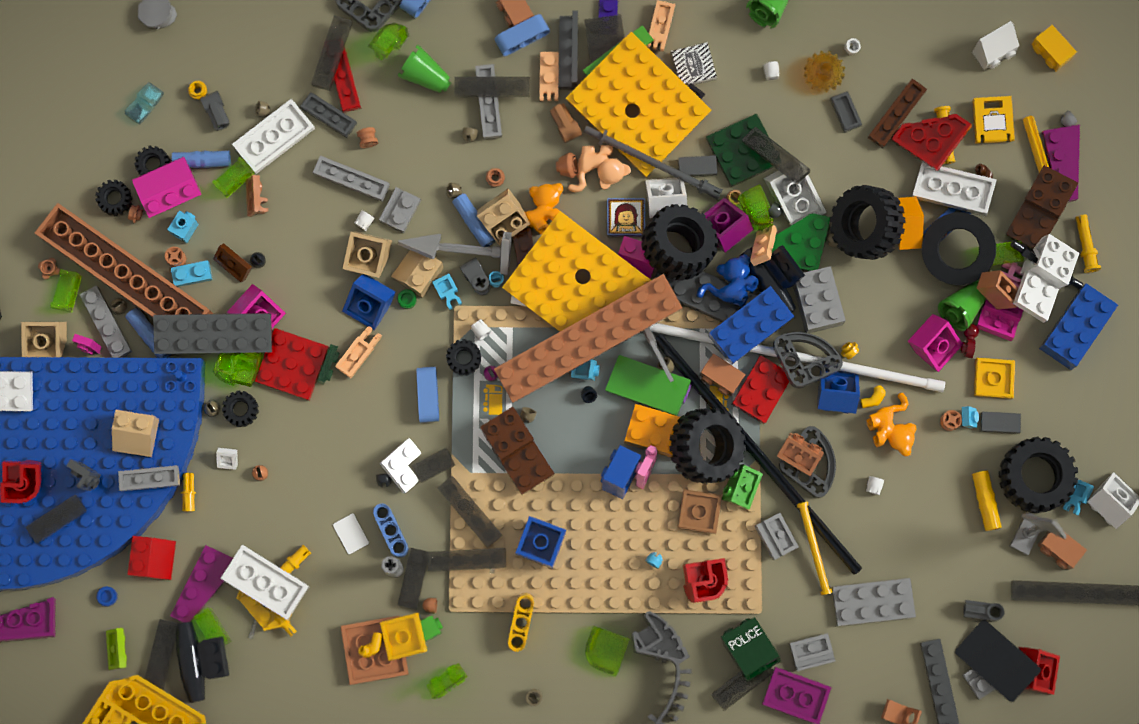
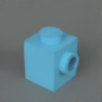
[167,211,199,243]

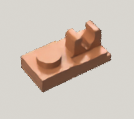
[245,175,268,217]

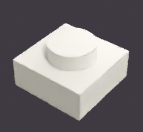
[216,448,238,470]

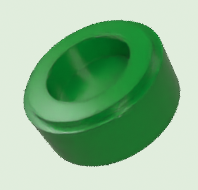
[397,289,417,309]

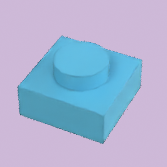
[962,406,979,428]

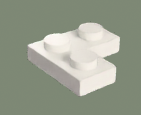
[379,438,421,493]

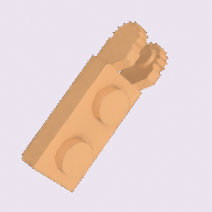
[335,326,382,379]

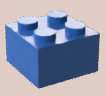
[600,445,641,500]
[516,516,566,569]

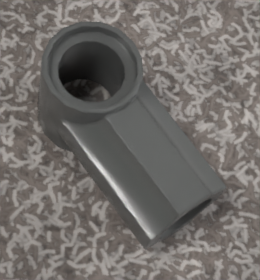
[200,91,230,131]
[963,600,1005,622]

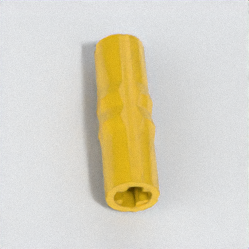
[972,470,1002,531]

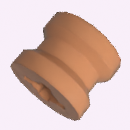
[357,127,378,148]
[165,246,187,267]
[940,410,962,431]

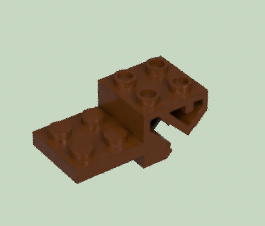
[1006,165,1078,249]
[480,406,555,495]

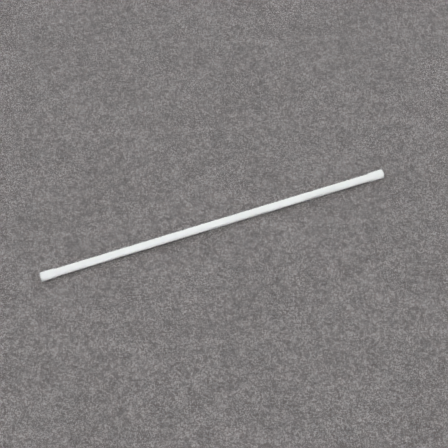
[511,295,945,393]

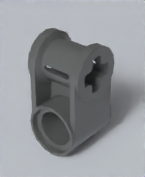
[459,257,491,295]

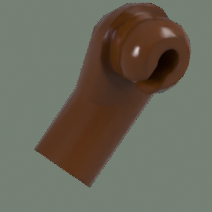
[975,164,993,178]

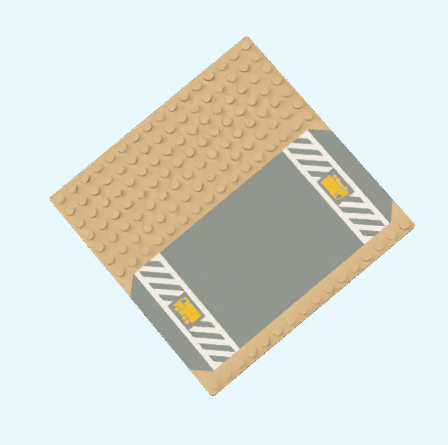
[449,306,762,614]

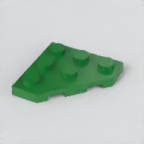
[772,213,830,271]

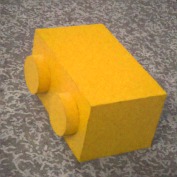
[1031,25,1077,71]

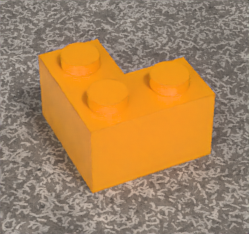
[898,196,924,250]

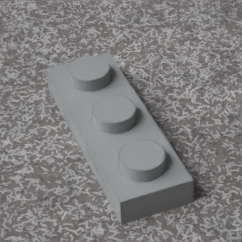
[118,466,180,492]

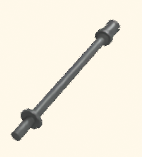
[584,126,723,200]

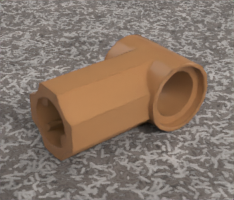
[550,103,582,143]

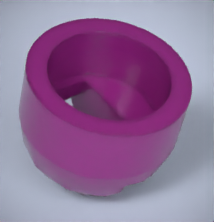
[483,365,498,381]

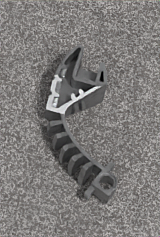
[632,611,692,724]

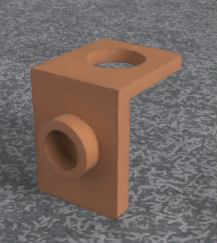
[881,699,922,724]

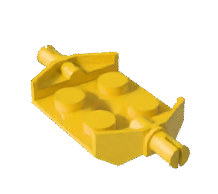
[236,590,297,637]

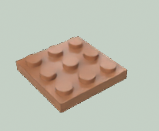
[341,616,409,685]

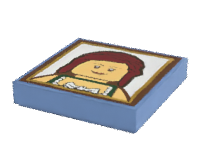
[607,198,645,237]

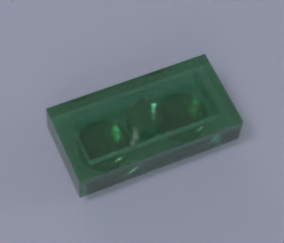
[317,344,340,384]

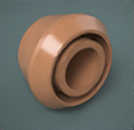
[556,152,578,178]

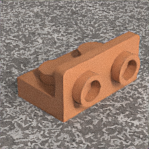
[777,433,824,476]

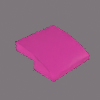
[976,299,1023,341]

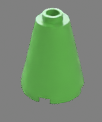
[746,0,789,28]
[398,45,451,93]
[938,281,986,331]

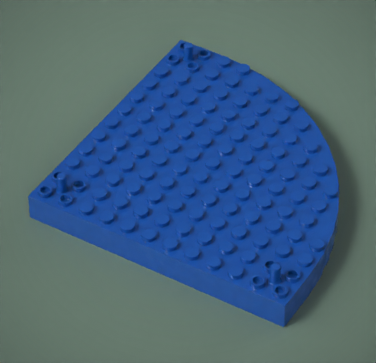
[0,357,206,591]

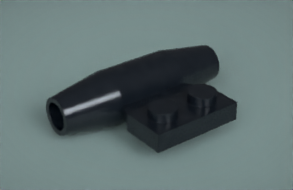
[740,245,805,313]
[176,621,230,703]

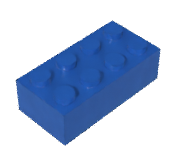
[1039,283,1118,370]
[708,286,794,365]

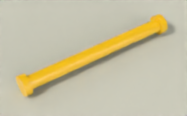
[796,501,832,595]

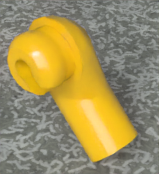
[860,385,886,408]
[358,632,383,658]

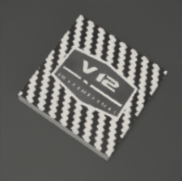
[671,43,717,86]

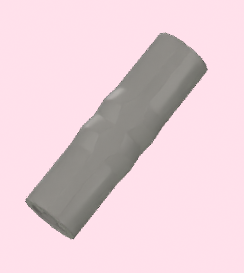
[382,557,404,578]

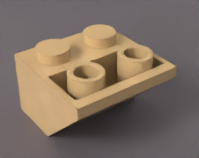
[477,189,530,245]

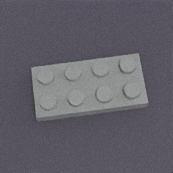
[832,578,916,626]

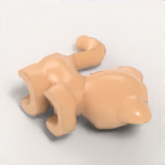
[568,145,631,193]

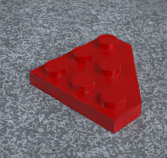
[892,114,972,171]

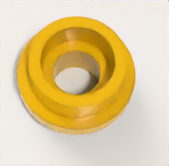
[188,81,207,100]
[841,342,859,359]

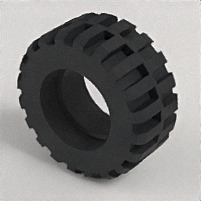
[830,185,906,260]
[641,204,718,280]
[669,408,746,483]
[999,437,1078,513]

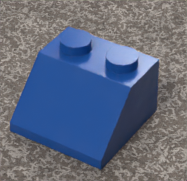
[342,274,396,330]
[817,369,860,414]

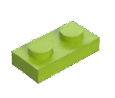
[106,628,127,670]

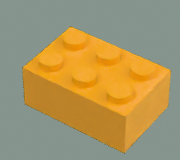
[624,404,680,457]

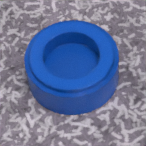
[96,586,118,606]

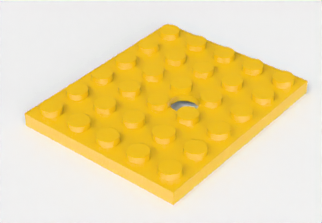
[566,32,712,177]
[502,211,651,331]

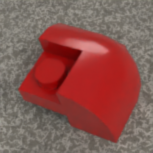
[0,460,41,503]
[683,558,728,603]

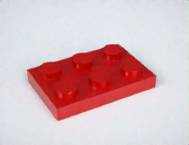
[731,355,789,424]

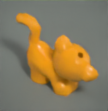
[523,183,563,235]
[866,393,917,456]

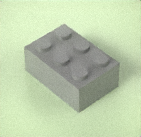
[793,266,846,333]

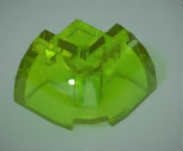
[368,23,409,60]
[738,184,774,231]
[213,352,263,387]
[585,626,630,677]

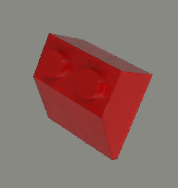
[128,536,176,580]
[1018,647,1060,695]

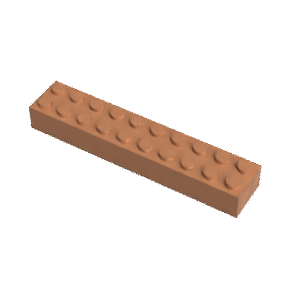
[35,203,213,318]
[494,274,683,403]

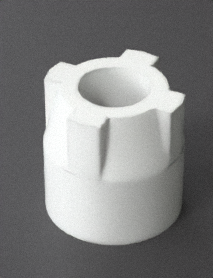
[763,62,779,80]
[354,210,374,231]
[471,319,491,341]
[866,476,884,495]

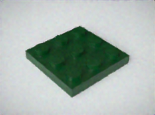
[706,113,782,187]

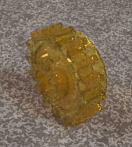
[804,51,845,93]

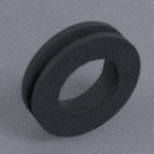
[922,212,996,285]

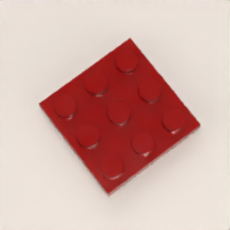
[255,328,329,401]

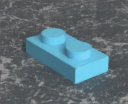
[171,260,212,287]

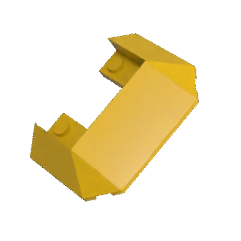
[82,675,206,724]

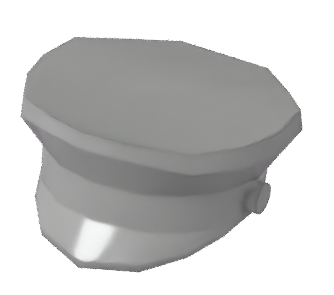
[138,0,177,29]

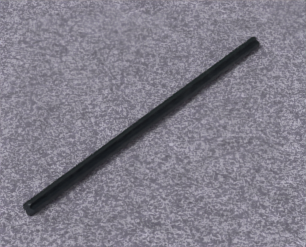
[655,334,862,575]

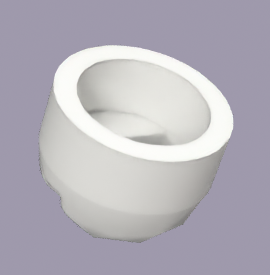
[844,39,861,55]

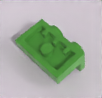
[722,464,763,510]

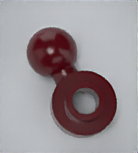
[961,324,979,358]

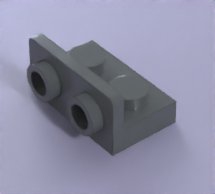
[67,459,101,491]

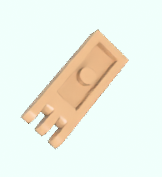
[647,0,675,52]
[540,52,559,101]
[750,225,777,266]

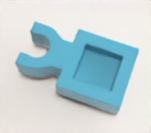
[432,274,462,310]
[1063,480,1094,516]

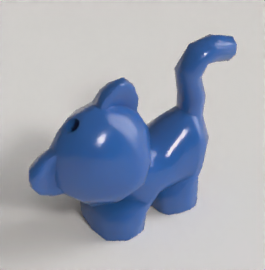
[696,254,758,307]

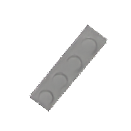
[475,64,502,139]
[313,156,390,202]
[79,286,132,358]

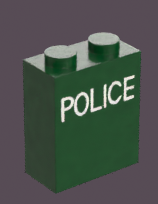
[721,617,781,681]

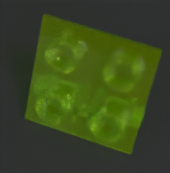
[426,663,468,699]

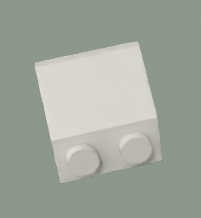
[972,21,1019,70]
[645,177,687,218]
[1087,472,1139,529]

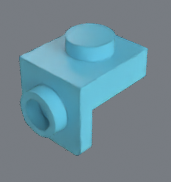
[571,360,599,381]

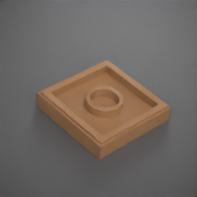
[677,489,722,534]

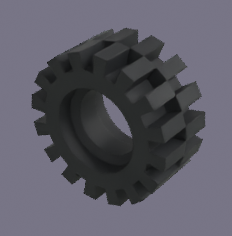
[134,146,171,176]
[95,180,133,216]
[446,339,481,376]
[222,391,259,427]

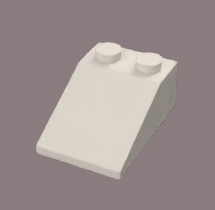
[764,160,827,226]

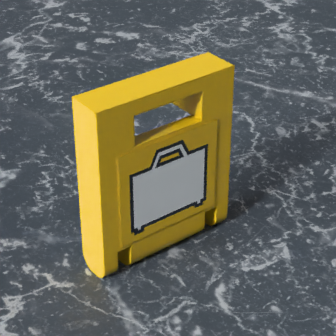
[972,96,1015,144]

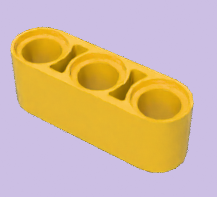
[508,593,534,652]

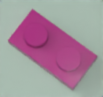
[72,334,102,355]

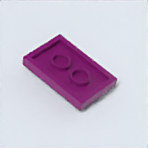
[762,667,832,724]

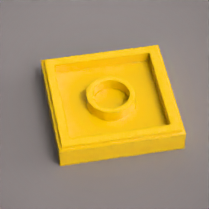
[974,358,1015,399]
[380,613,427,661]

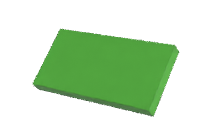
[605,355,691,416]

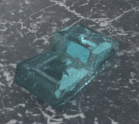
[125,82,164,124]

